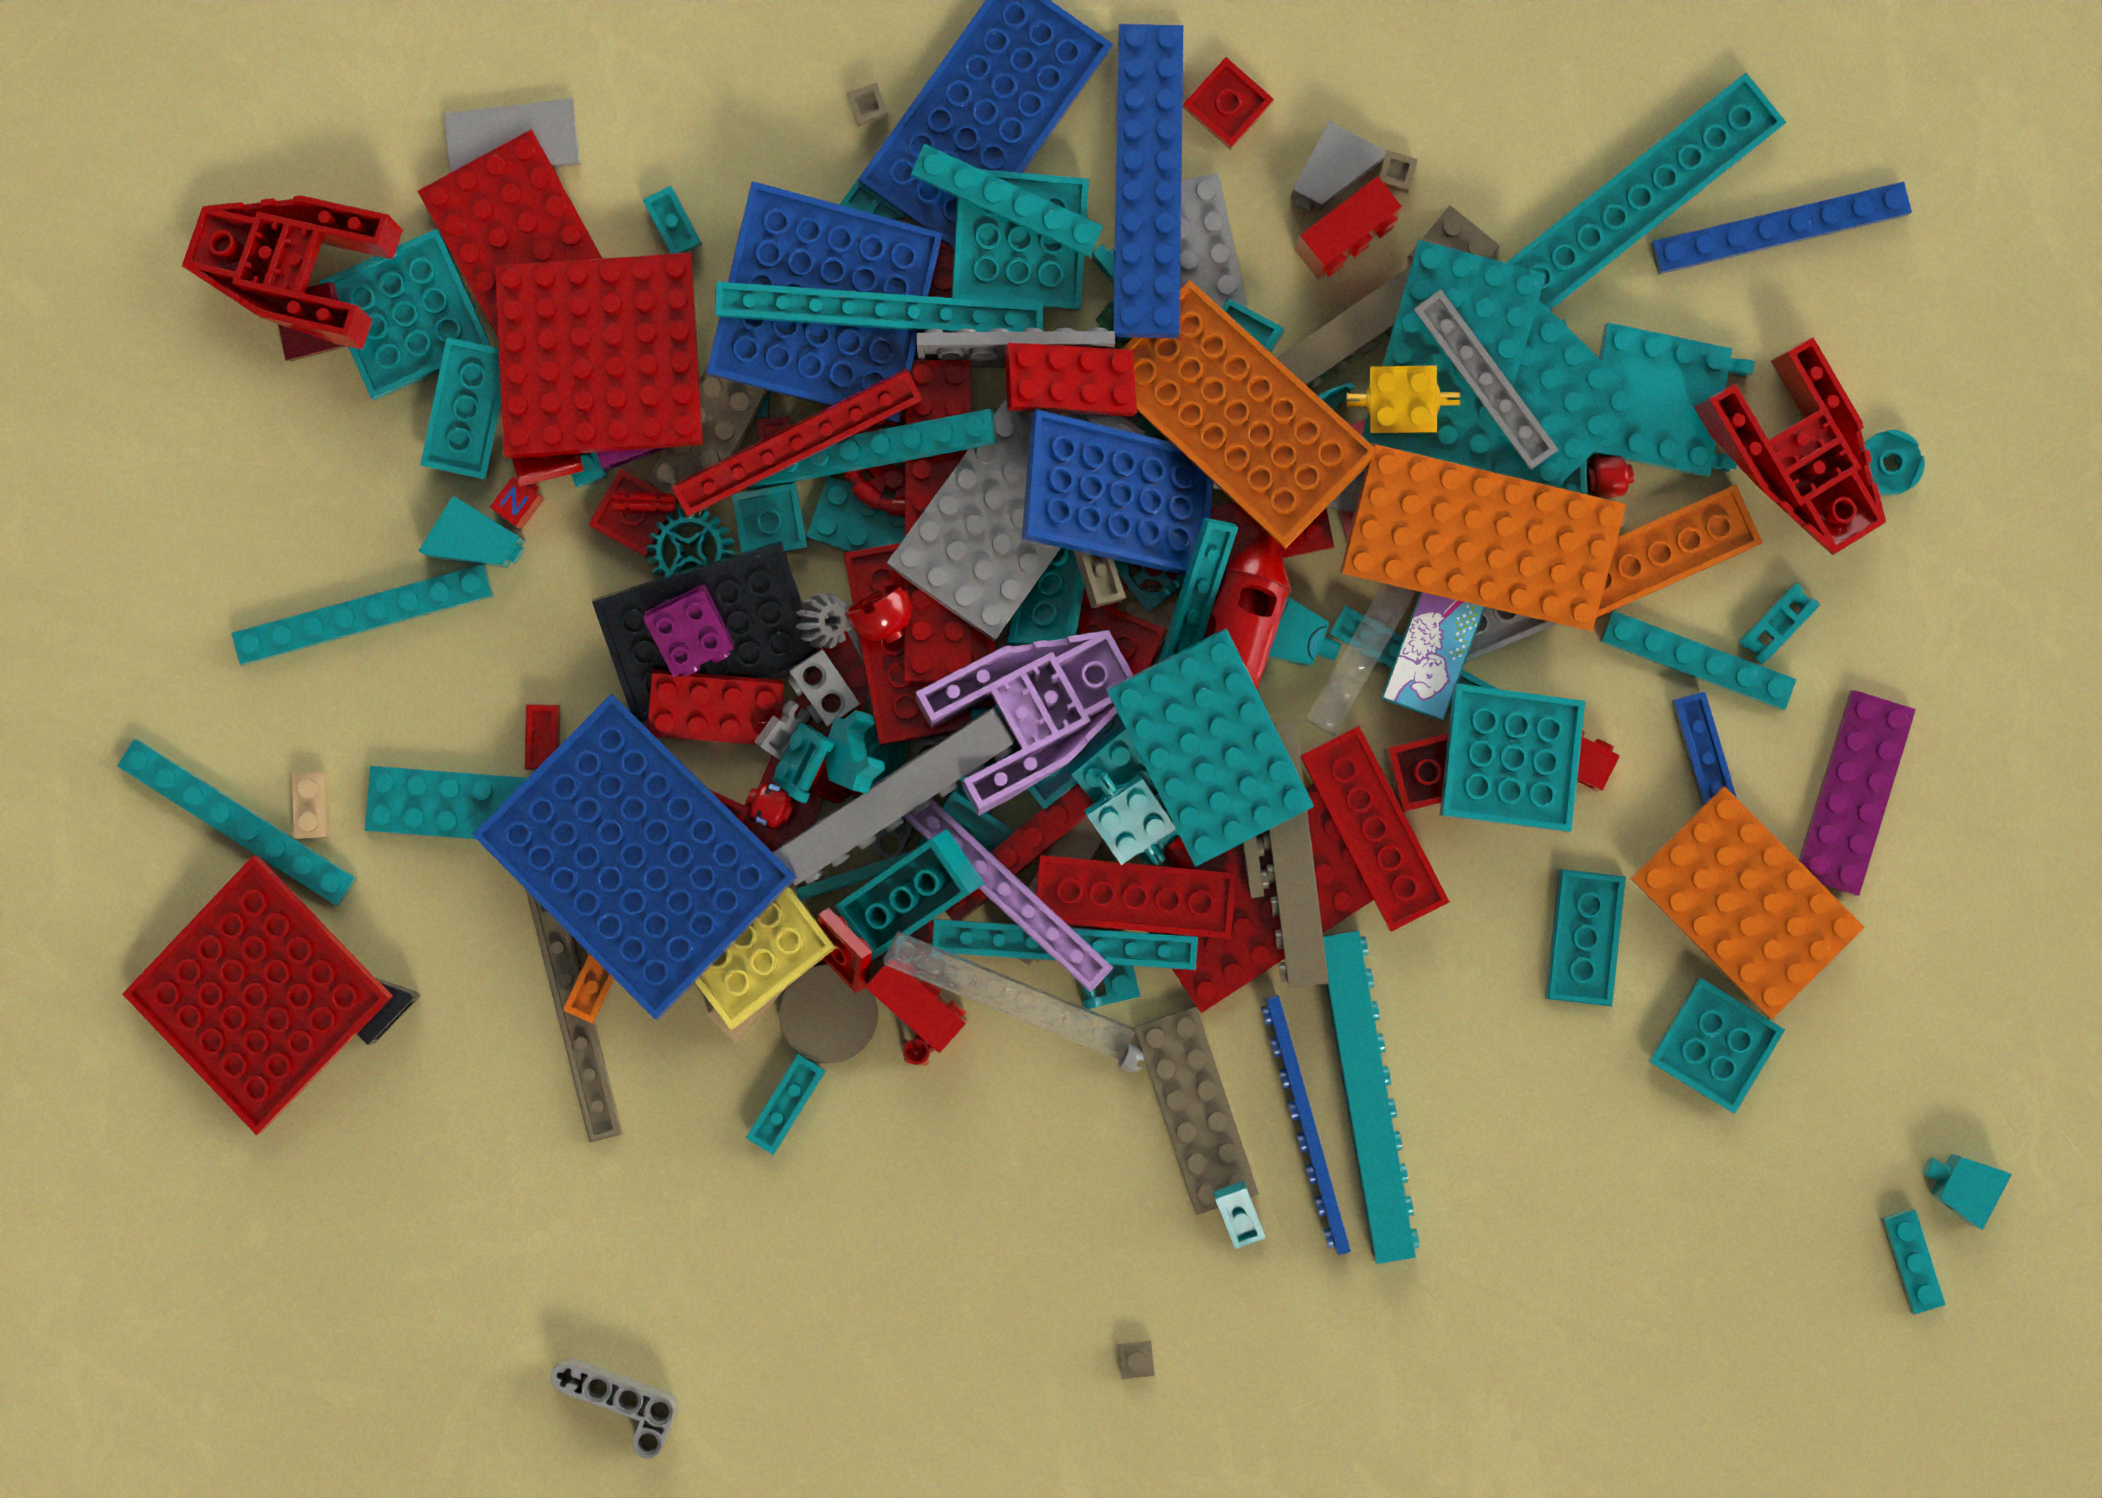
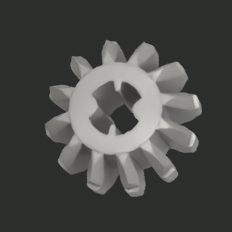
[795,593,852,648]

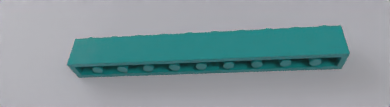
[1323,930,1420,1264]

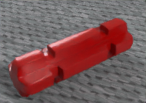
[611,491,676,512]

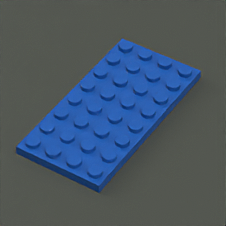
[858,0,1113,248]

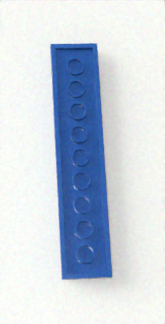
[1113,24,1184,338]

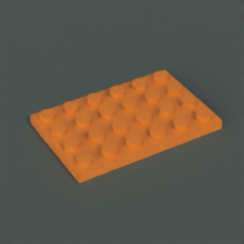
[1630,787,1865,1020]

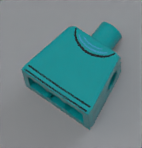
[1268,597,1342,667]

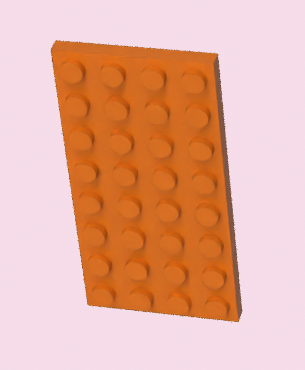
[1122,280,1378,549]
[1340,443,1627,632]

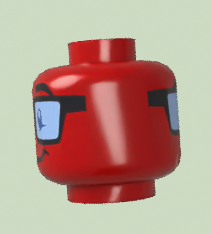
[745,782,796,830]

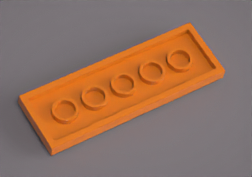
[1596,484,1763,618]

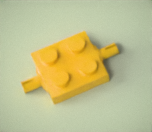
[1347,365,1460,433]

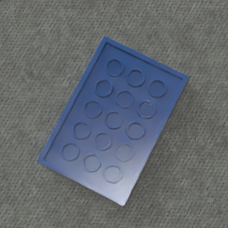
[1022,409,1213,575]

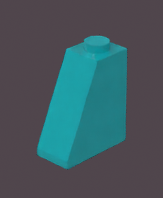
[418,496,525,568]

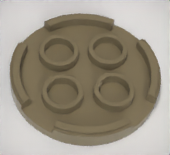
[779,965,878,1063]

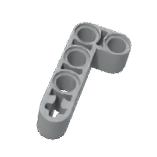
[551,1358,678,1459]

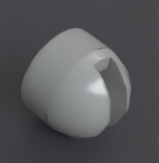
[1117,1044,1145,1073]

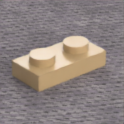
[291,772,330,839]

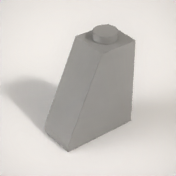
[1290,121,1386,212]

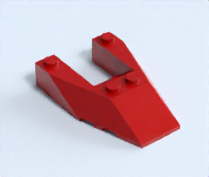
[182,195,403,350]
[1694,337,1886,555]

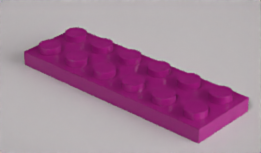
[1799,690,1916,896]

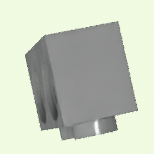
[788,648,860,726]

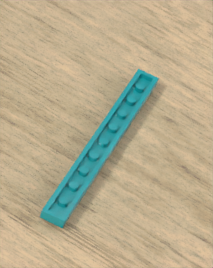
[714,282,1044,333]

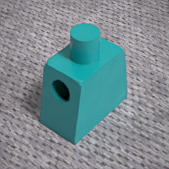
[1923,1154,2012,1230]

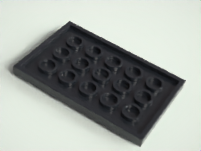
[592,540,818,722]

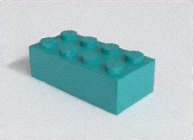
[835,829,985,960]

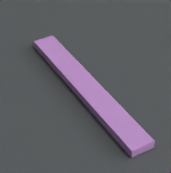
[902,798,1113,992]

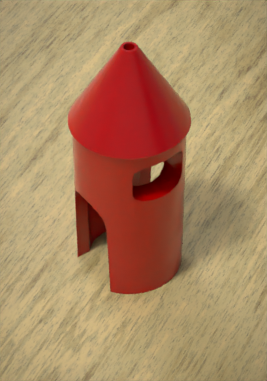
[1204,531,1292,691]

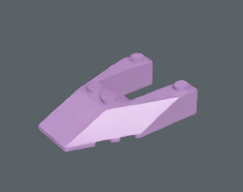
[916,630,1133,816]

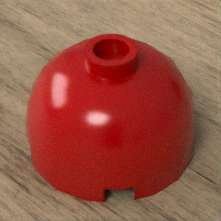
[845,582,912,643]

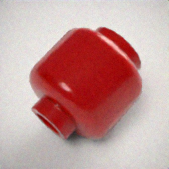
[1586,456,1634,499]

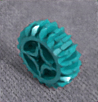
[646,508,735,577]

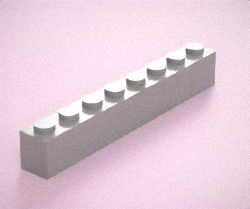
[773,706,1016,886]

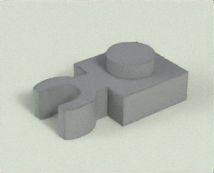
[755,700,811,761]

